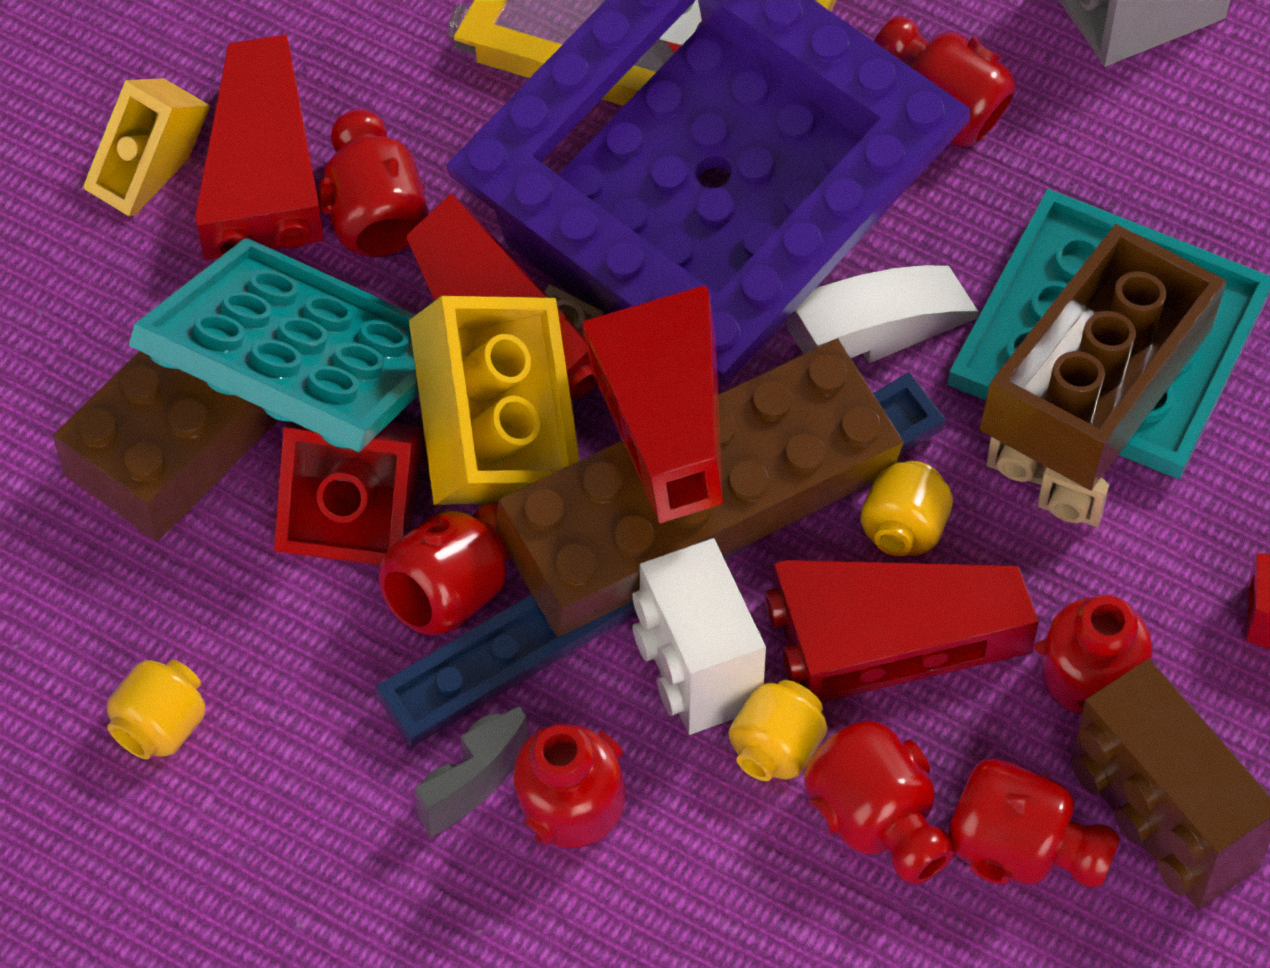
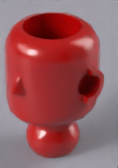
[874,16,1016,148]
[318,109,429,258]
[378,501,511,636]
[1034,594,1153,716]
[804,721,954,885]
[513,723,626,848]
[947,758,1121,888]

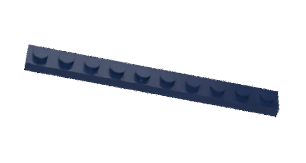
[376,372,946,748]

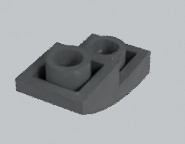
[414,706,527,838]

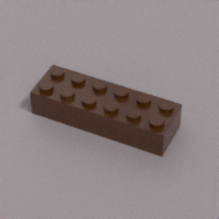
[495,338,904,638]

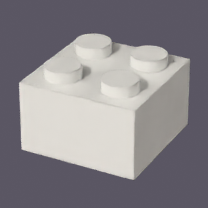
[632,538,766,735]

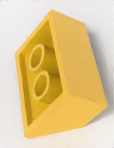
[409,296,580,505]

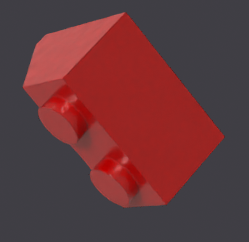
[274,422,424,565]

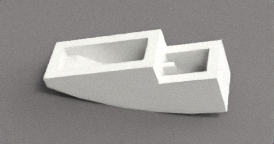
[787,265,978,363]

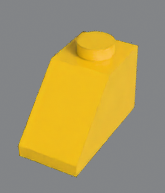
[83,78,210,216]

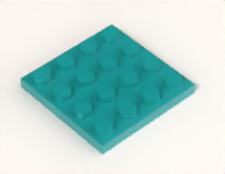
[948,189,1270,480]
[129,238,419,452]

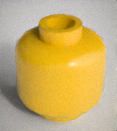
[860,461,953,556]
[107,660,205,760]
[728,680,827,781]

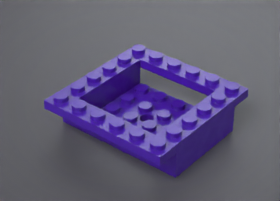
[446,0,970,385]

